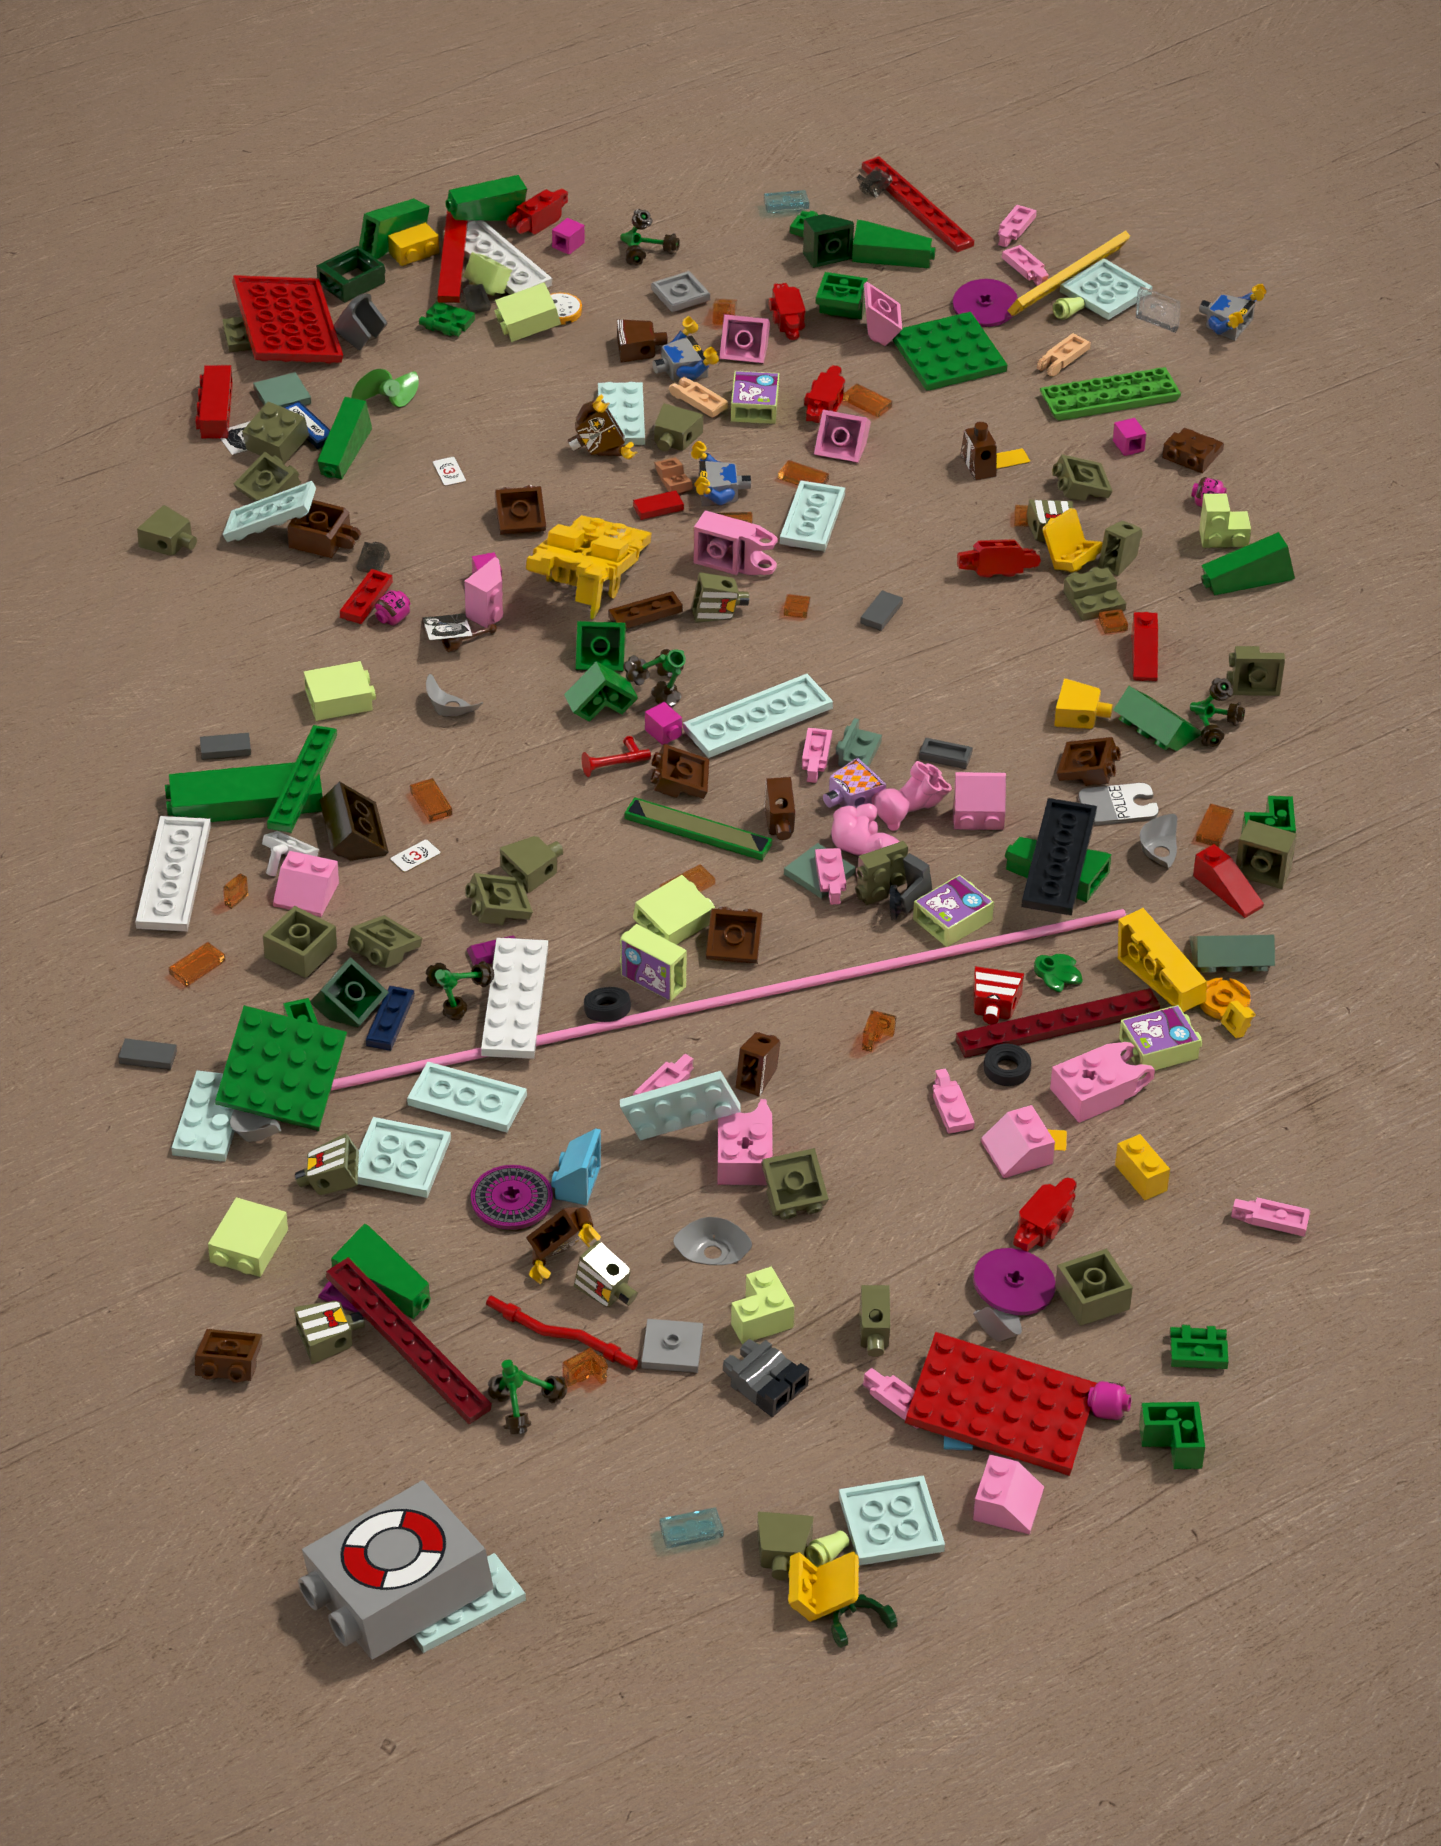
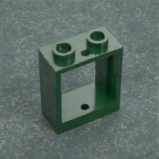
[316,246,386,303]

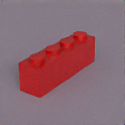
[196,365,233,439]

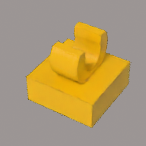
[1221,1001,1256,1038]

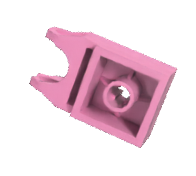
[694,511,778,575]
[1050,1042,1155,1123]
[717,1099,773,1185]

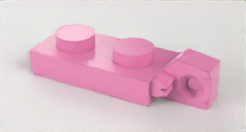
[998,205,1036,247]
[1002,245,1049,286]
[802,728,832,783]
[815,848,846,905]
[633,1054,694,1096]
[933,1068,975,1134]
[1231,1197,1310,1237]
[863,1368,918,1429]

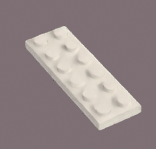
[443,220,552,295]
[136,816,211,931]
[481,938,548,1059]

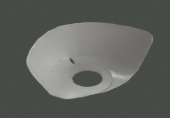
[426,674,483,716]
[1139,814,1178,868]
[230,1109,281,1142]
[673,1217,752,1265]
[973,1307,1022,1342]

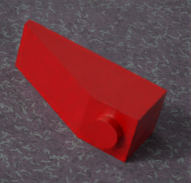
[1131,612,1158,681]
[1193,844,1264,918]

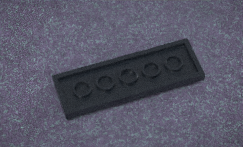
[1021,798,1097,916]

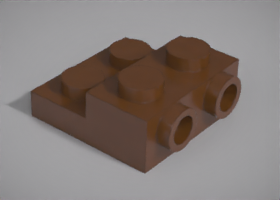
[1162,428,1224,473]
[495,485,546,535]
[1056,737,1121,786]
[650,744,709,799]
[706,907,763,964]
[195,1329,262,1382]

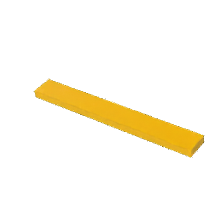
[1007,230,1130,316]

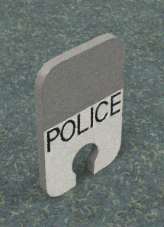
[1079,783,1158,825]

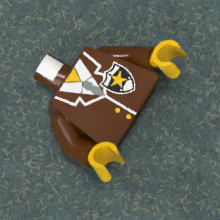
[568,394,637,459]
[526,1207,601,1284]

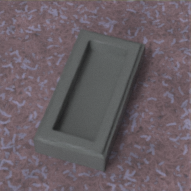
[860,590,903,631]
[200,733,251,759]
[919,737,973,769]
[118,1038,177,1070]

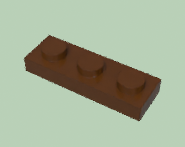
[608,591,683,629]

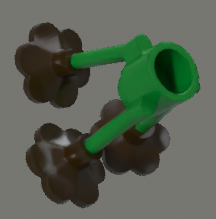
[623,649,686,707]

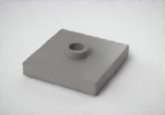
[651,271,710,312]
[642,1319,703,1373]

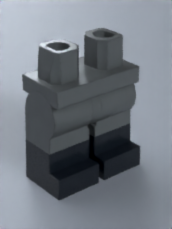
[723,1339,810,1417]

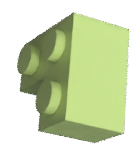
[1199,494,1251,548]
[731,1266,794,1344]

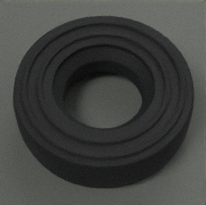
[584,987,631,1022]
[984,1044,1032,1086]

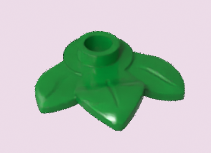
[1034,954,1083,993]

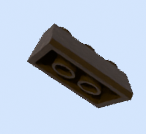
[320,781,389,861]

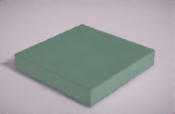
[253,372,311,407]
[784,843,855,899]

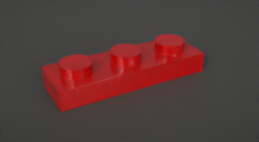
[339,569,393,624]

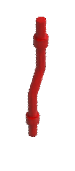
[486,1295,639,1370]

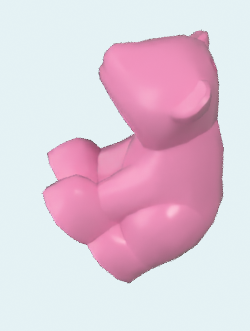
[871,761,952,831]
[831,803,900,856]

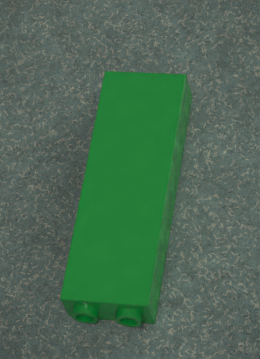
[165,762,323,822]

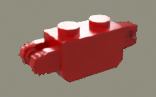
[506,188,568,235]
[769,283,806,340]
[804,365,845,423]
[957,539,1041,578]
[1013,1177,1077,1252]

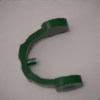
[831,1594,898,1648]

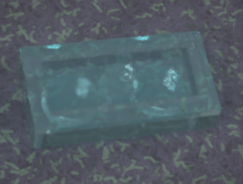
[764,190,809,213]
[659,1507,724,1549]

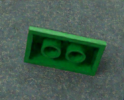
[1113,686,1201,751]

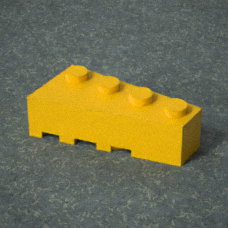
[1118,908,1207,1012]

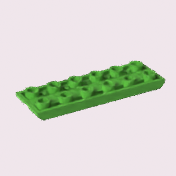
[1040,367,1181,421]

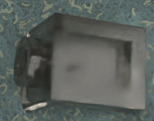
[856,166,893,198]
[460,284,491,314]
[356,542,391,573]

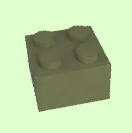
[242,401,309,464]
[1236,820,1297,889]
[263,906,337,978]
[1055,1249,1133,1326]

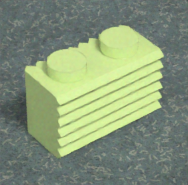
[463,252,512,296]

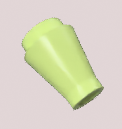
[1052,297,1085,320]
[806,1530,849,1567]

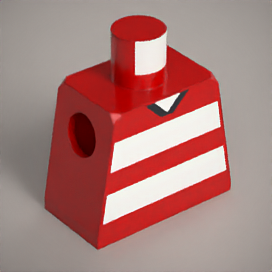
[973,966,1024,1025]

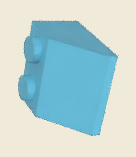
[551,1128,601,1205]

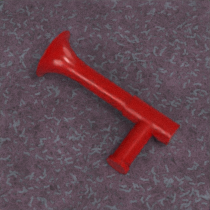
[581,736,651,777]

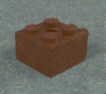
[287,500,362,558]

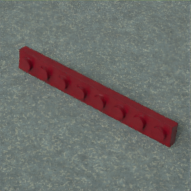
[955,988,1160,1058]
[326,1257,492,1425]

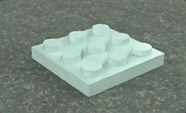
[1060,258,1152,320]
[358,1117,451,1198]
[839,1476,945,1566]

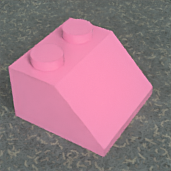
[864,282,902,346]
[719,315,770,364]
[814,410,871,463]
[465,557,503,628]
[953,772,1006,830]
[273,851,339,917]
[981,1105,1055,1178]
[973,1455,1044,1535]

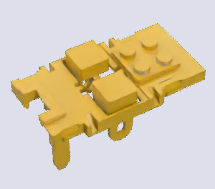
[526,515,652,620]

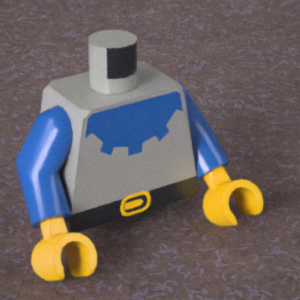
[1199,284,1267,341]
[652,316,719,382]
[691,441,751,506]

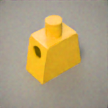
[1054,679,1113,729]

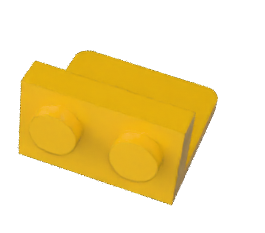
[1043,508,1103,573]
[788,1552,859,1622]

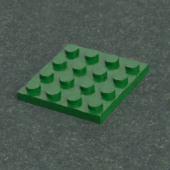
[892,312,1008,391]
[215,1005,347,1131]

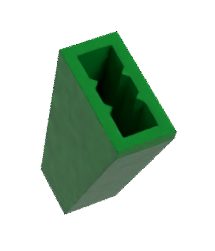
[445,175,527,221]
[359,198,430,260]
[852,219,936,268]
[317,397,372,479]
[1201,532,1295,596]
[1005,837,1112,903]
[331,1223,431,1319]

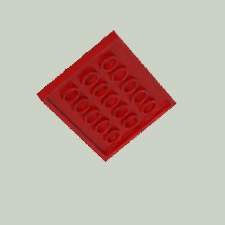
[232,275,343,363]
[905,1332,1097,1476]

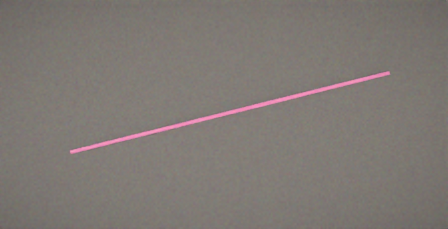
[331,909,1126,1091]

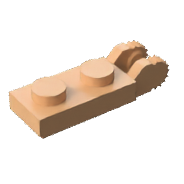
[1037,333,1091,377]
[669,377,728,418]

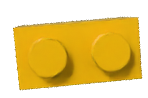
[388,223,439,266]
[1115,1134,1170,1200]

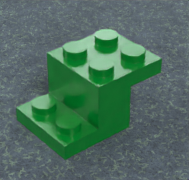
[815,272,868,319]

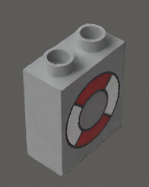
[298,1480,494,1660]

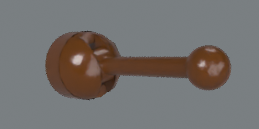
[442,624,497,652]

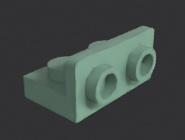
[836,718,882,768]

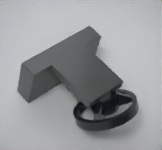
[890,853,933,921]

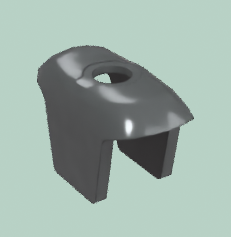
[334,294,388,350]

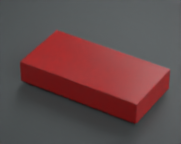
[633,490,684,520]

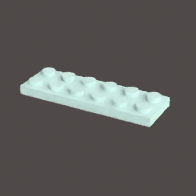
[683,674,833,758]

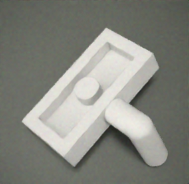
[262,831,319,876]

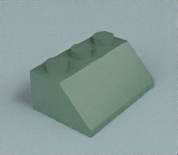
[1189,935,1275,972]

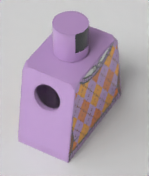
[823,758,886,808]

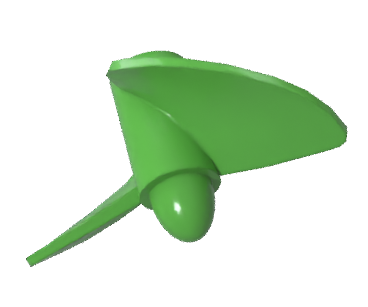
[351,368,419,407]

